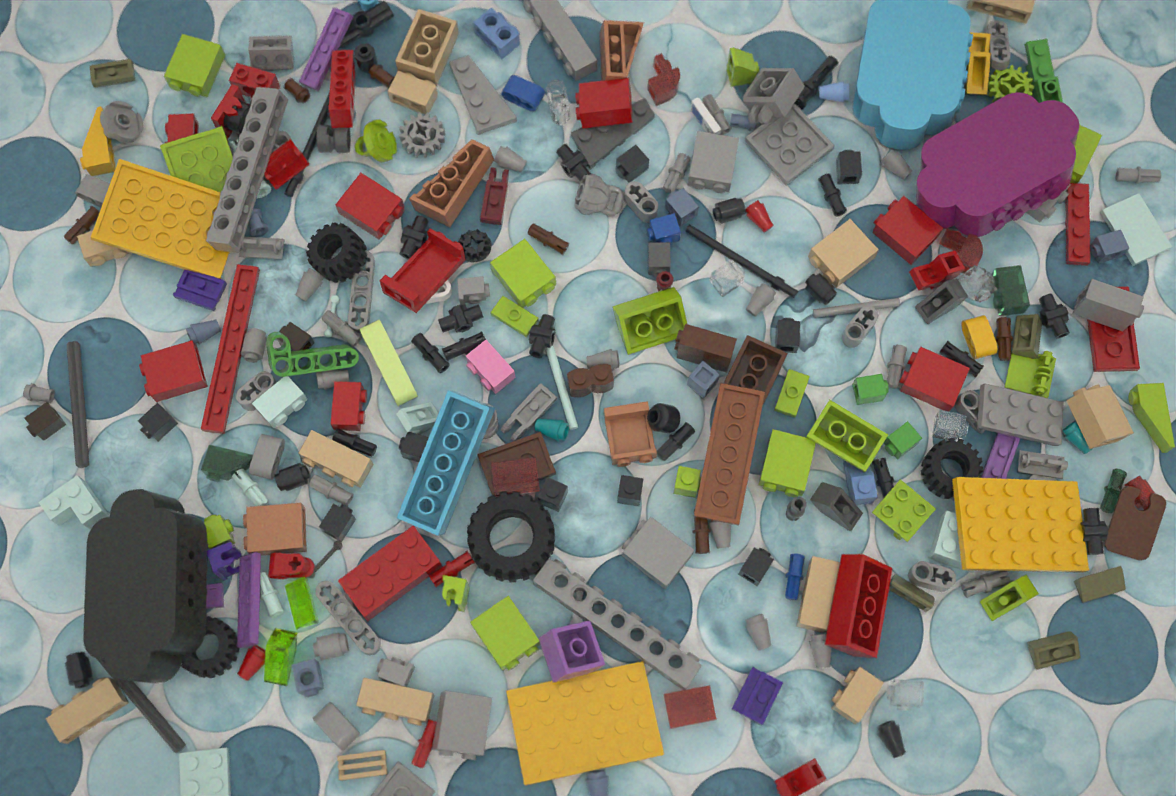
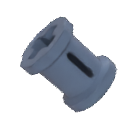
[248,208,269,237]

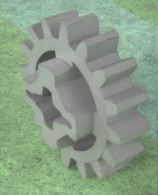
[399,112,445,158]

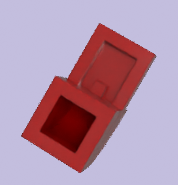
[909,250,965,291]
[775,758,827,796]

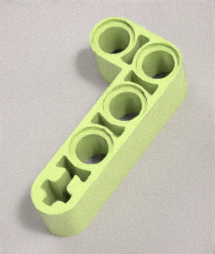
[359,320,418,406]

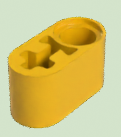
[961,315,997,359]

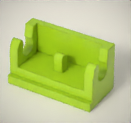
[442,575,470,612]

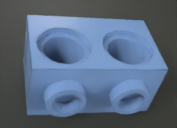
[473,7,520,59]

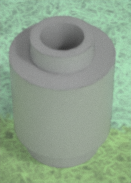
[241,328,267,363]
[313,633,349,660]

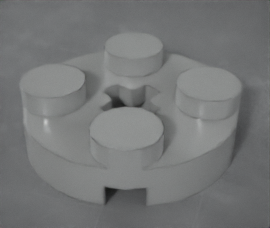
[100,101,144,143]

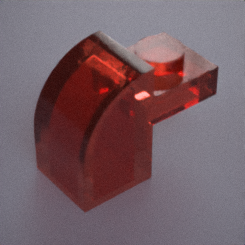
[647,53,680,106]
[939,229,983,277]

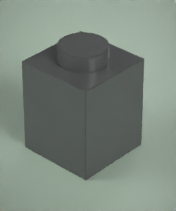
[648,243,671,277]

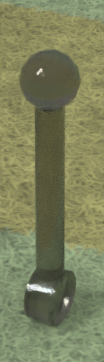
[308,541,343,579]

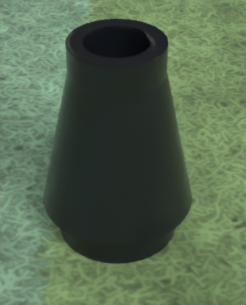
[877,720,906,758]

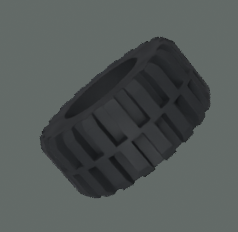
[467,491,555,583]

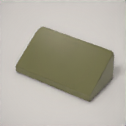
[1012,314,1042,359]
[1074,566,1126,603]
[889,574,935,612]
[1027,631,1080,670]

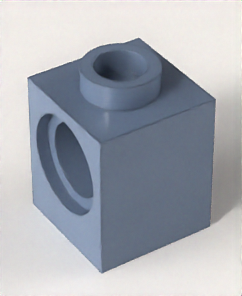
[665,188,699,227]
[1090,229,1129,264]
[687,361,720,398]
[292,659,324,697]

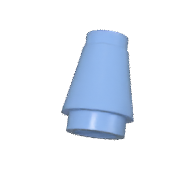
[819,81,849,102]

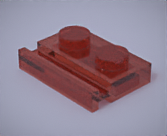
[491,457,540,497]
[663,685,717,729]

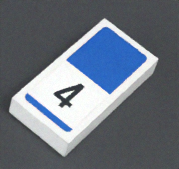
[691,97,721,135]

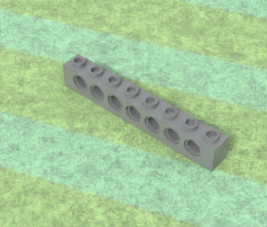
[206,87,288,253]
[533,559,702,691]

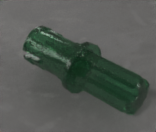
[1100,469,1127,513]

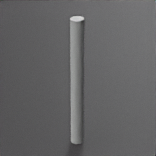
[813,298,900,318]

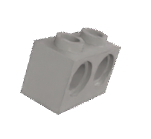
[248,36,294,70]

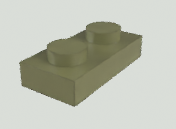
[90,58,135,88]

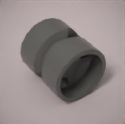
[317,125,351,153]

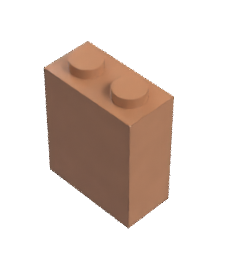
[243,503,307,556]

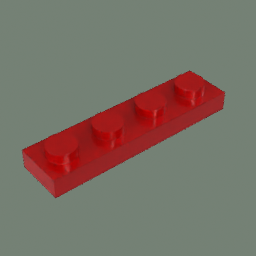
[1065,183,1090,266]

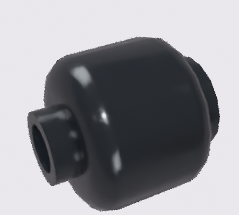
[647,403,681,433]

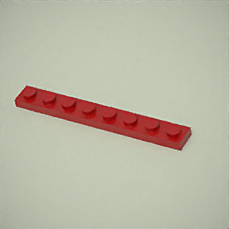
[201,264,260,434]

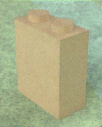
[808,219,879,288]
[1066,384,1134,449]

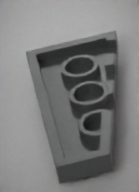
[571,98,655,170]

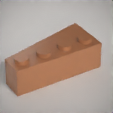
[409,139,494,227]

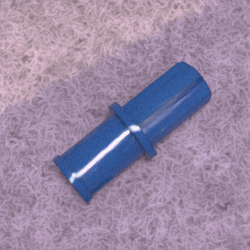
[785,553,805,600]

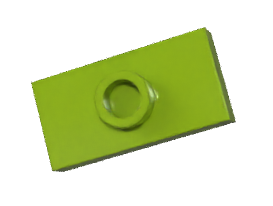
[490,296,539,337]
[774,369,810,418]

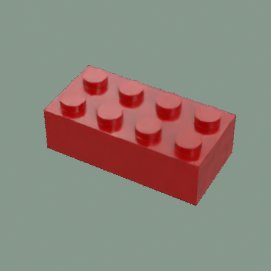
[337,525,443,621]
[825,554,893,658]

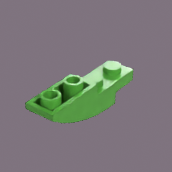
[1024,39,1063,103]

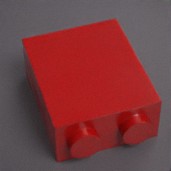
[575,78,632,129]
[335,173,405,240]
[872,196,943,265]
[139,340,208,402]
[899,346,970,413]

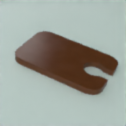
[1104,486,1167,560]

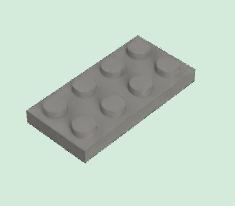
[977,383,1064,446]

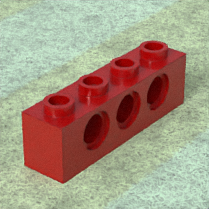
[329,50,356,128]

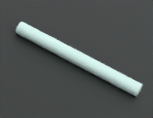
[546,346,578,430]

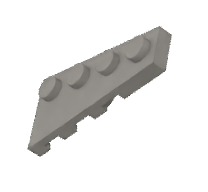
[449,55,517,135]

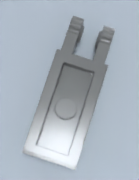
[501,383,557,441]

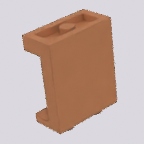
[603,401,657,467]

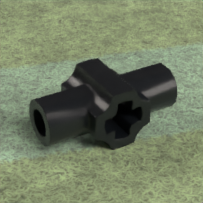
[556,144,591,181]
[399,215,429,259]
[1039,294,1070,339]
[438,304,484,333]
[529,314,556,358]
[1081,508,1108,555]

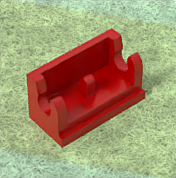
[264,139,310,190]

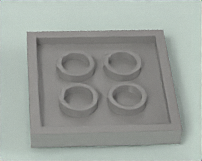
[745,103,835,185]

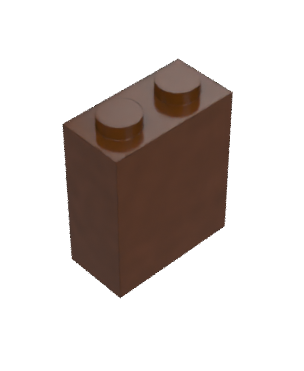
[674,324,737,373]

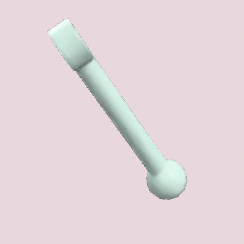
[324,295,340,338]

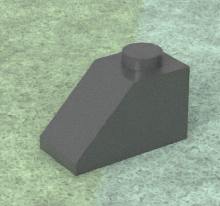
[915,279,970,324]
[810,482,863,531]

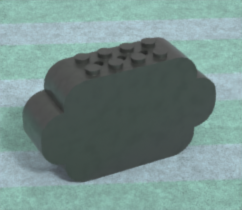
[83,489,208,683]

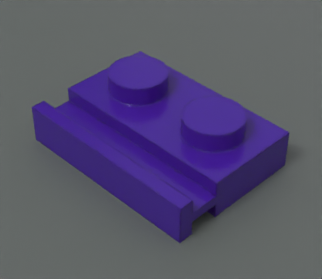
[173,270,227,311]
[731,667,783,726]

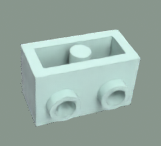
[252,376,307,428]

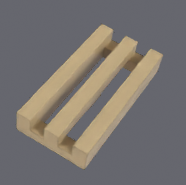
[337,750,388,781]

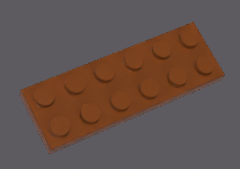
[694,383,765,526]

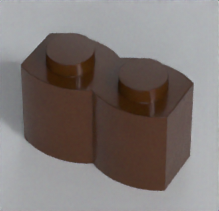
[567,364,614,398]

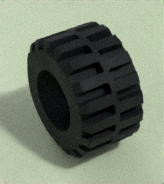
[306,222,367,283]
[921,438,983,499]
[181,616,240,678]

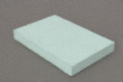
[1100,193,1172,266]

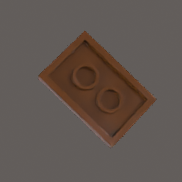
[477,432,556,497]

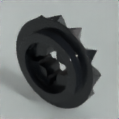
[458,229,492,262]

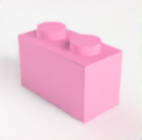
[466,340,516,394]

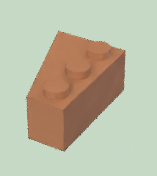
[599,20,644,81]

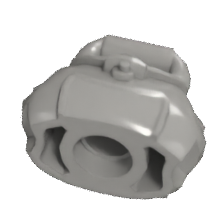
[575,174,625,216]

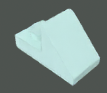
[396,402,438,434]

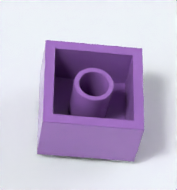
[539,621,605,683]

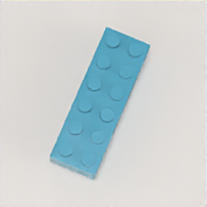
[397,390,495,536]

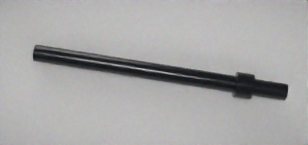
[284,92,330,197]
[685,224,799,298]

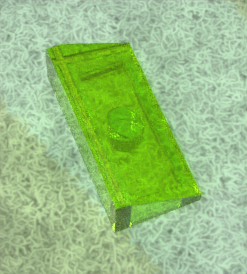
[285,577,319,630]

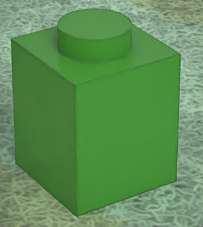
[852,374,889,405]
[884,421,922,460]

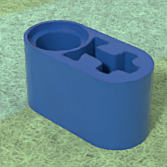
[501,75,545,112]

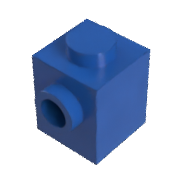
[647,213,681,245]

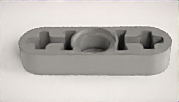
[987,20,1010,70]

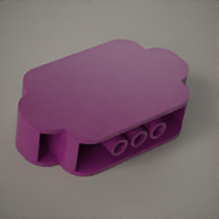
[916,93,1079,237]

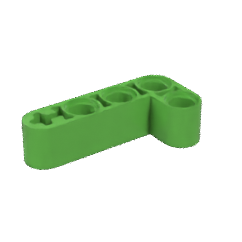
[266,332,359,377]

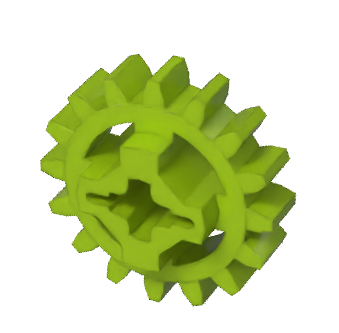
[988,65,1034,102]

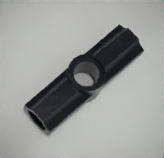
[340,0,395,48]

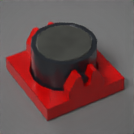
[211,84,251,140]

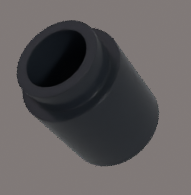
[354,43,377,72]
[712,198,746,224]
[805,273,837,305]
[274,463,310,491]
[65,652,93,689]

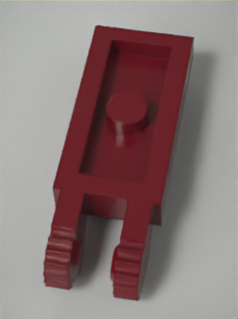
[480,167,509,225]

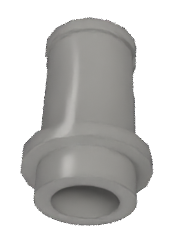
[23,383,55,403]

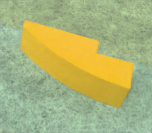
[965,32,991,95]

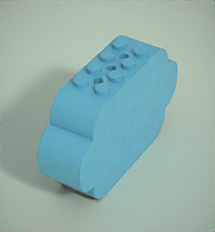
[853,0,973,150]

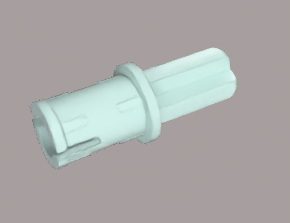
[232,469,269,506]
[260,572,284,618]

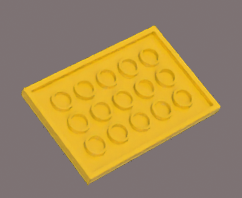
[91,159,230,279]
[952,477,1089,572]
[506,661,664,786]

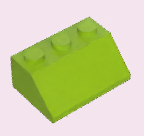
[612,287,687,355]
[806,399,888,472]

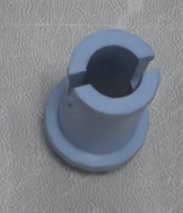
[730,113,756,131]

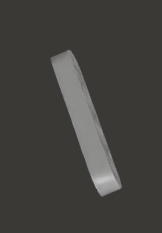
[348,251,375,333]
[315,581,381,655]

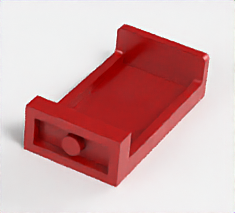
[379,228,466,313]

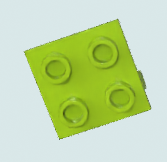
[1004,351,1056,398]
[872,479,936,542]

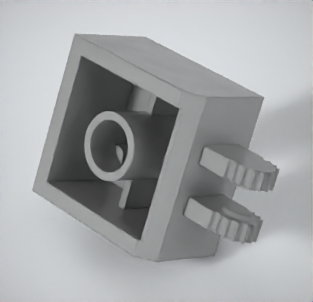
[743,68,805,124]

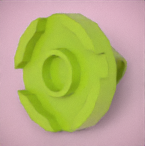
[355,119,397,162]

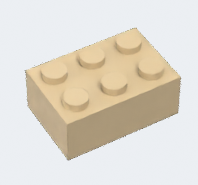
[395,9,459,86]

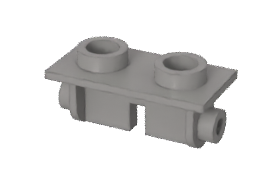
[239,236,285,259]
[1018,450,1068,479]

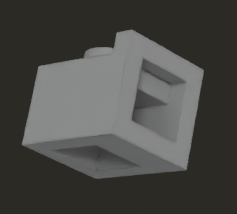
[457,276,490,305]
[376,657,415,687]

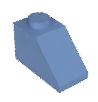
[843,461,878,505]

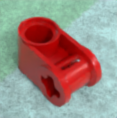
[268,553,315,579]

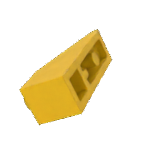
[80,106,116,176]

